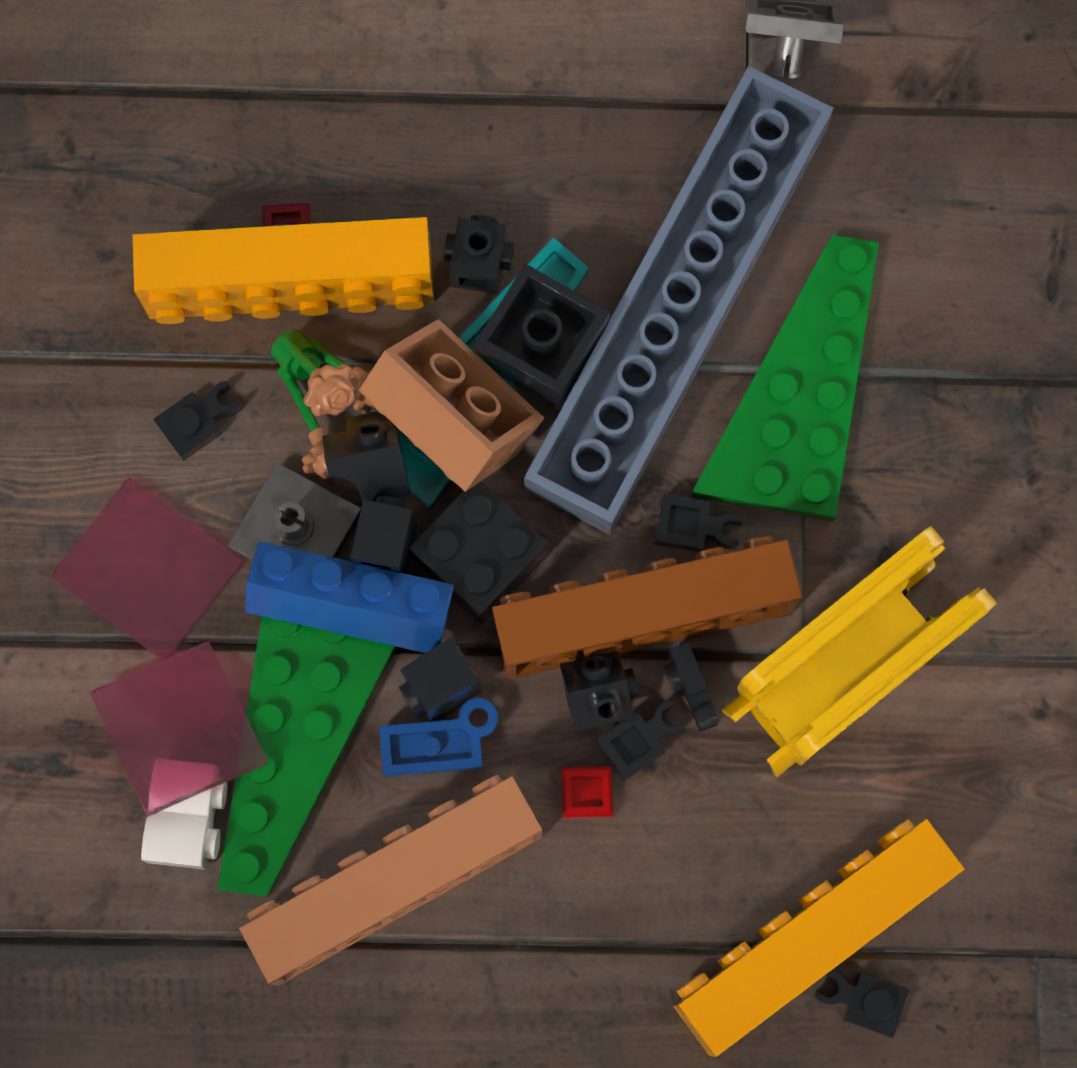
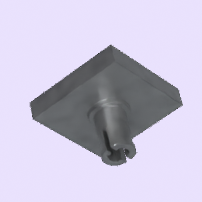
[745,0,844,78]
[228,463,361,562]

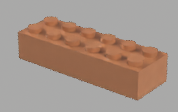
[239,775,542,986]

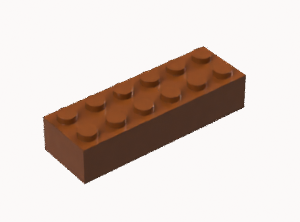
[492,536,802,680]

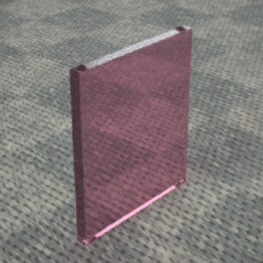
[50,477,243,663]
[90,641,268,817]

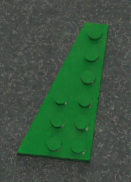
[691,235,879,521]
[217,616,396,898]

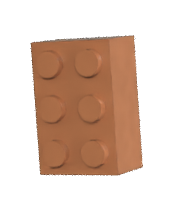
[358,319,544,492]

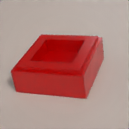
[561,766,613,819]

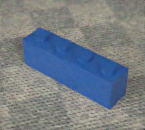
[245,541,454,653]

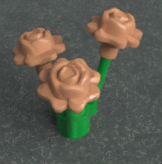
[271,329,377,479]

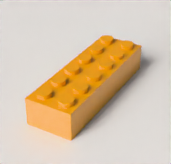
[132,217,434,324]
[673,819,965,1057]

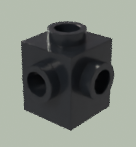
[443,215,514,294]
[560,651,639,732]

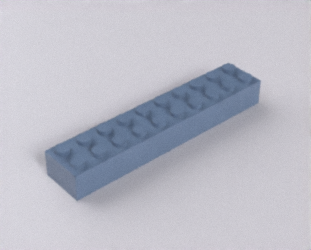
[524,66,834,535]

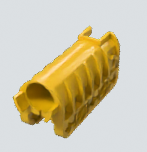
[722,526,998,777]

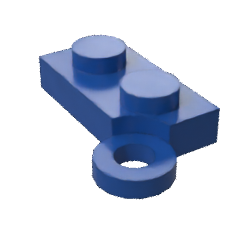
[379,698,498,778]

